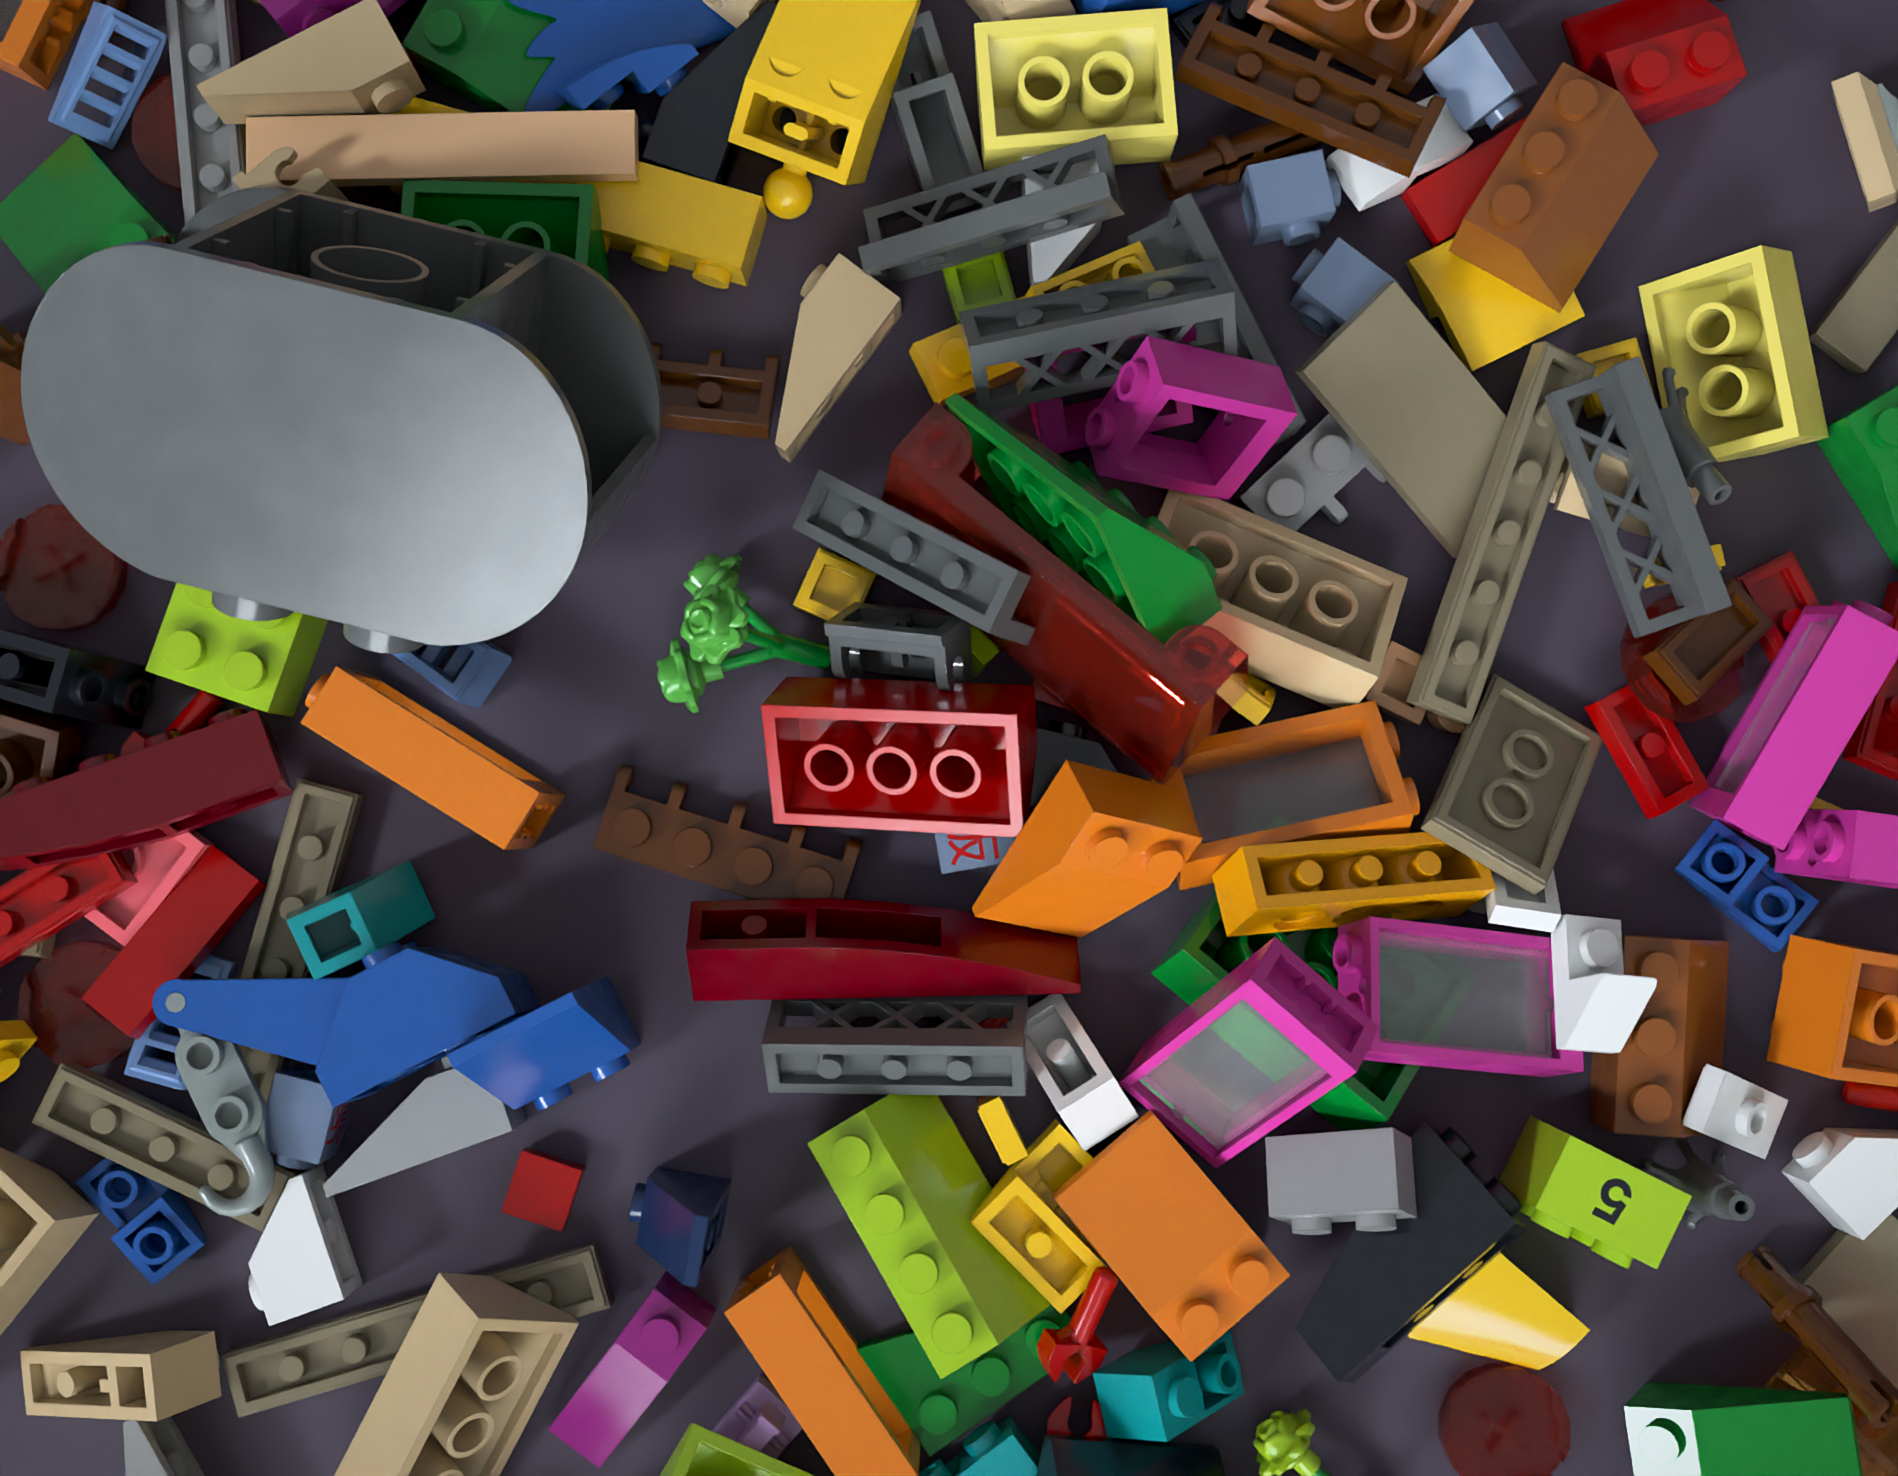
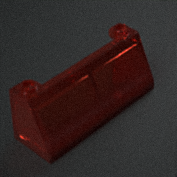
[882,402,1248,785]

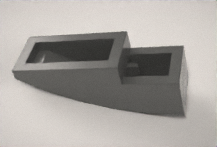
[889,10,990,214]

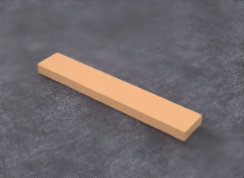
[246,110,639,187]

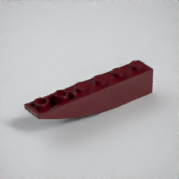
[0,708,294,871]
[686,898,1081,1001]

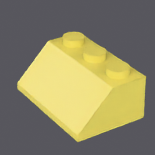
[974,8,1178,172]
[1638,245,1829,462]

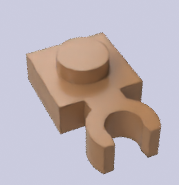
[1362,640,1465,733]

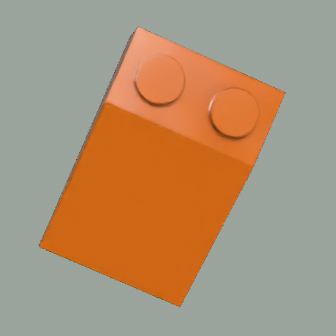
[972,760,1203,938]
[1766,934,1898,1087]
[1052,1110,1291,1362]

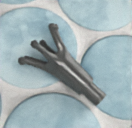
[1600,366,1733,505]
[1642,1137,1755,1230]

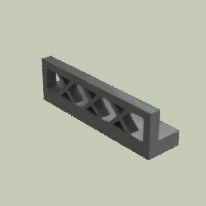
[858,134,1125,287]
[1126,192,1306,447]
[959,258,1238,412]
[1544,356,1732,638]
[792,469,1036,646]
[761,995,1028,1096]

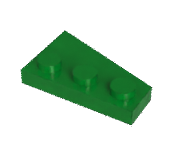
[856,1305,1072,1456]

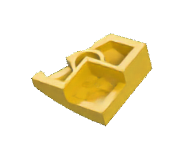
[1408,1253,1590,1370]

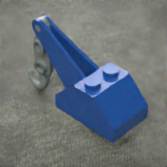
[152,941,541,1217]

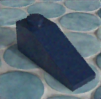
[629,1166,732,1287]

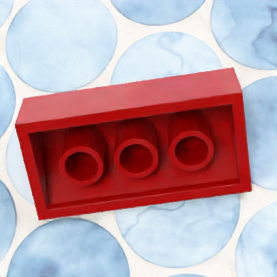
[761,677,1038,837]

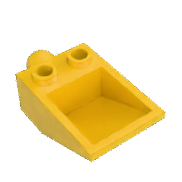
[728,0,921,219]

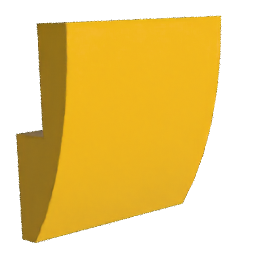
[1405,238,1585,372]
[969,1119,1107,1314]

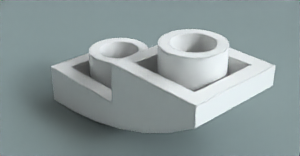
[1325,93,1473,212]

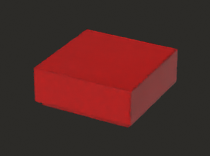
[501,1147,586,1232]

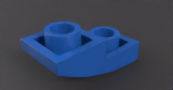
[556,43,698,111]
[1674,819,1820,953]
[75,1158,207,1286]

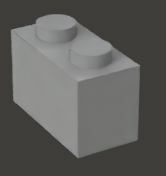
[1265,1127,1417,1235]

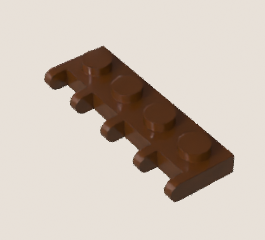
[1175,1,1447,178]
[650,343,781,439]
[593,764,863,900]

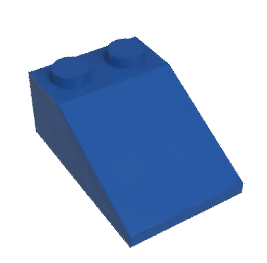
[447,976,642,1111]

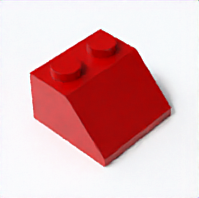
[1561,0,1748,127]

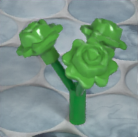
[657,553,831,713]

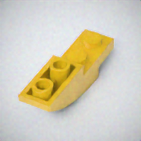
[909,241,1155,408]

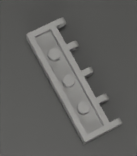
[1236,413,1387,531]

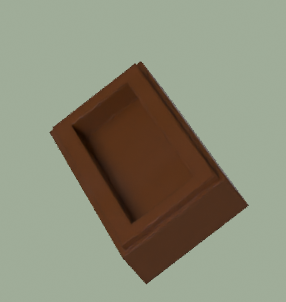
[1643,576,1774,706]

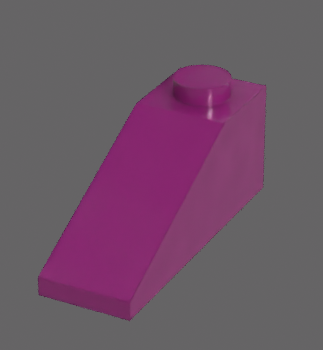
[548,1271,716,1468]

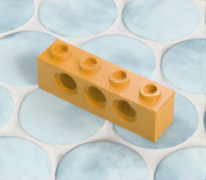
[1212,832,1496,937]

